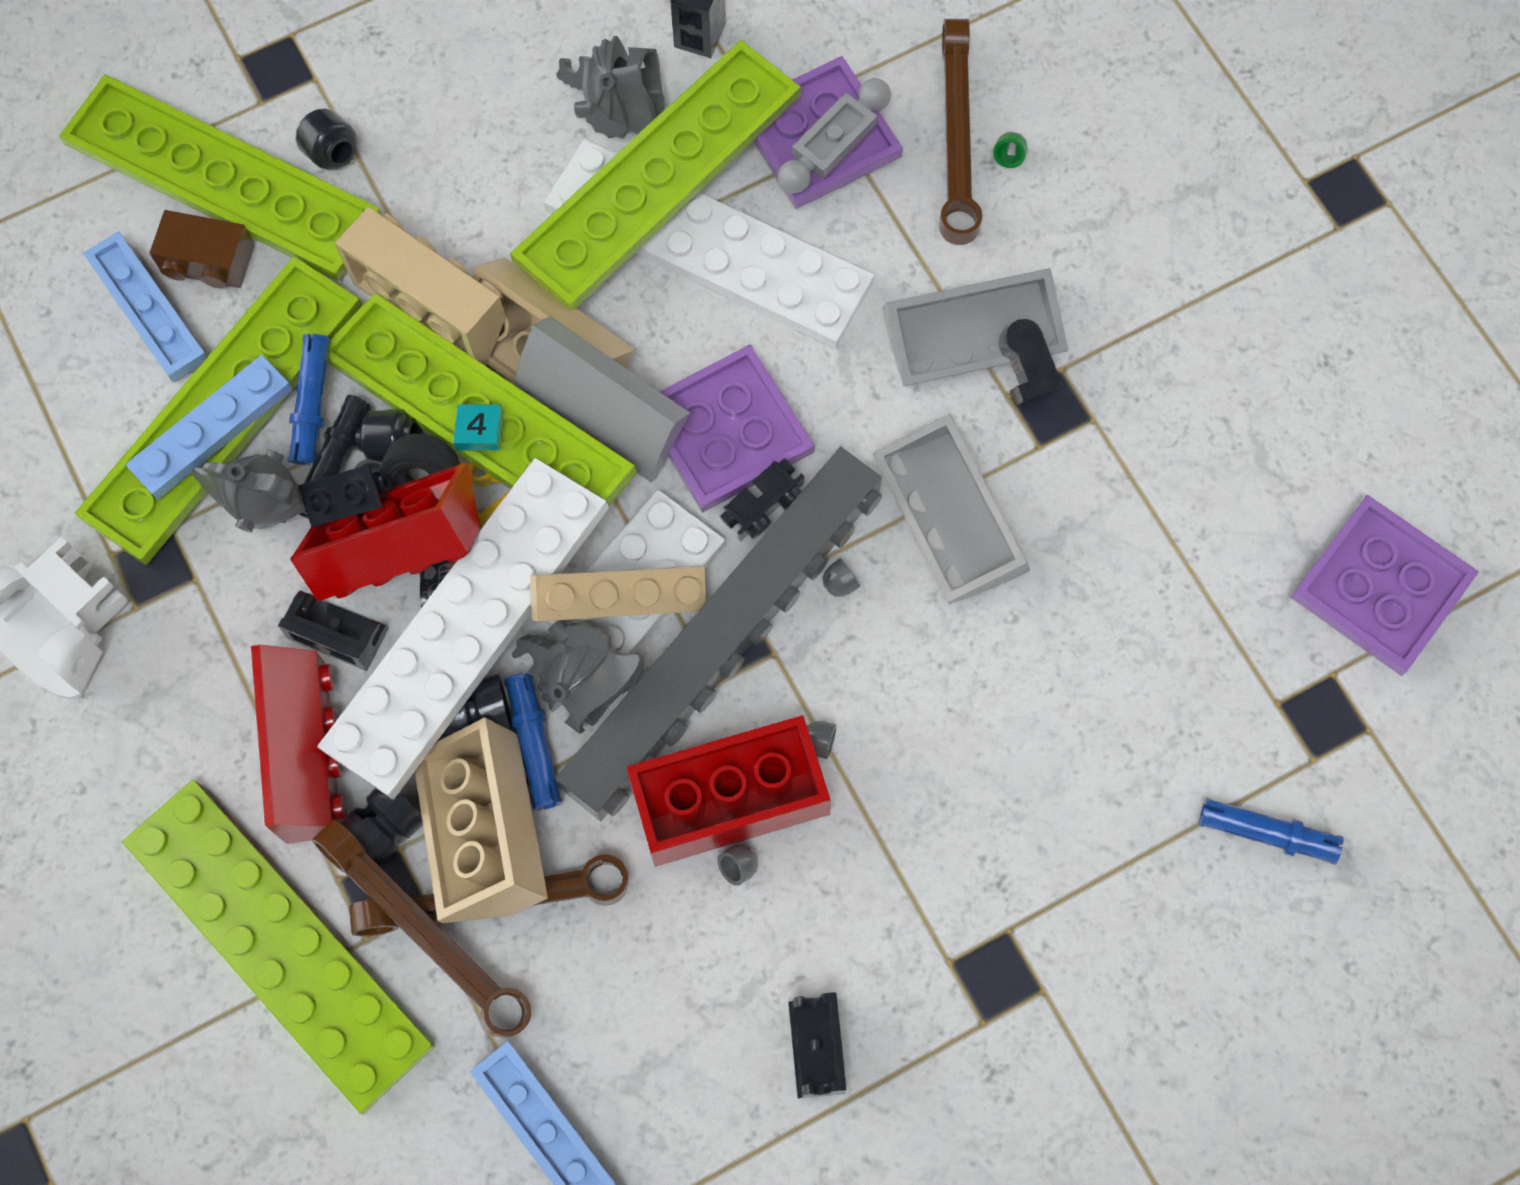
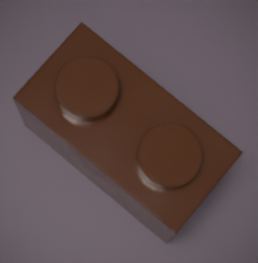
[149,210,255,288]

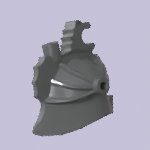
[556,36,665,138]
[192,449,306,533]
[512,620,644,734]

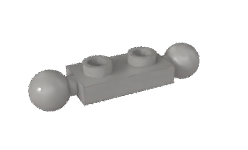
[777,78,891,194]

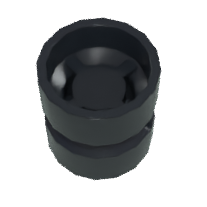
[444,674,512,737]
[340,788,423,867]

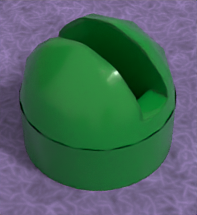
[993,132,1028,168]

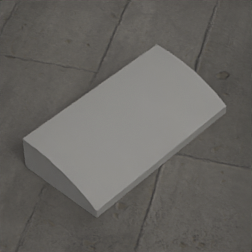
[882,268,1068,386]
[515,316,690,482]
[873,414,1030,604]

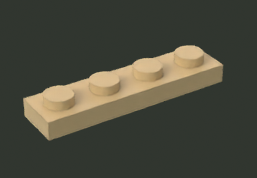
[530,566,706,621]

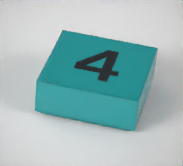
[453,405,504,451]

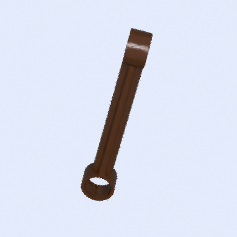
[939,18,982,245]
[312,819,531,1038]
[349,855,629,936]

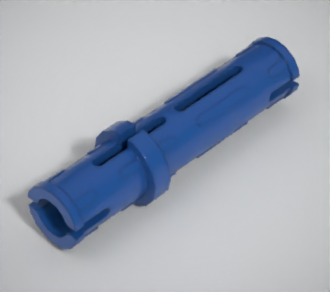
[287,334,331,466]
[504,673,563,811]
[1198,797,1344,865]

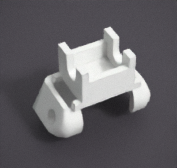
[0,536,129,699]

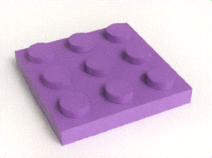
[753,56,903,209]
[660,344,815,513]
[1290,495,1479,676]

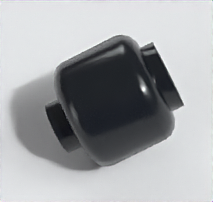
[295,108,358,170]
[355,408,423,462]

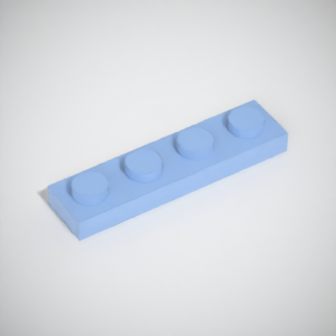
[83,231,207,382]
[125,355,292,500]
[469,1041,617,1185]

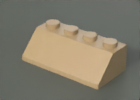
[335,207,506,366]
[472,257,636,385]
[415,717,548,923]

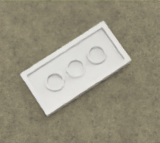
[547,489,726,654]

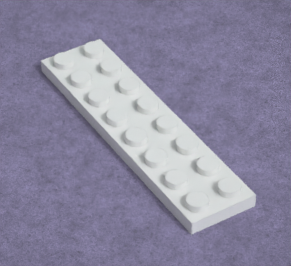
[544,139,875,349]
[317,458,609,800]

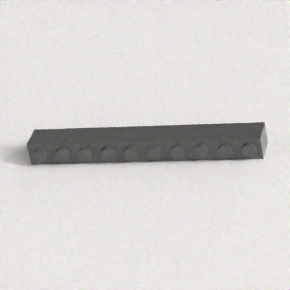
[555,446,882,822]

